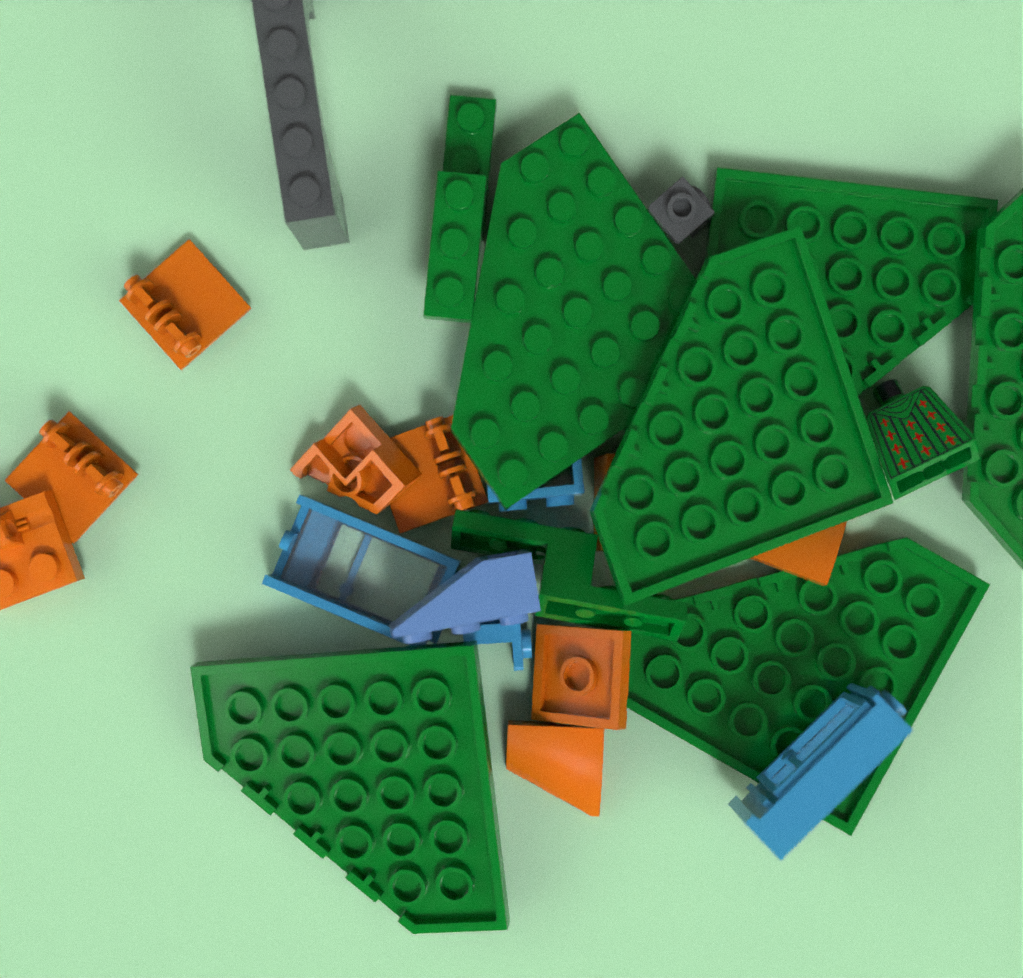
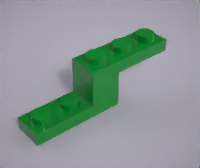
[423,95,497,323]
[450,509,688,642]

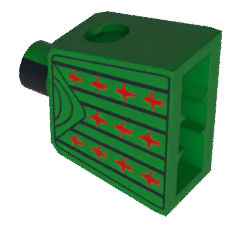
[866,379,980,500]

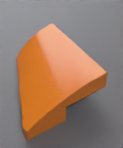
[290,404,422,515]
[506,720,604,817]

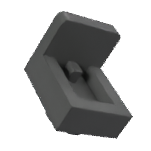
[648,177,715,244]

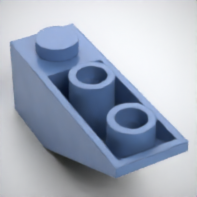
[389,549,541,644]

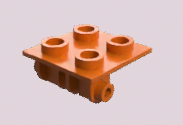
[119,239,252,370]
[4,411,139,544]
[390,415,488,533]

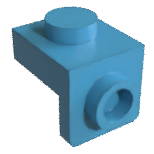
[463,619,532,671]

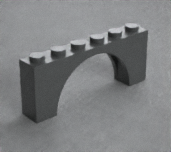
[252,0,350,250]

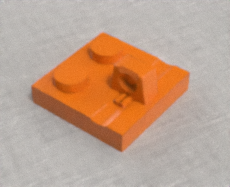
[0,490,85,610]
[531,624,632,730]

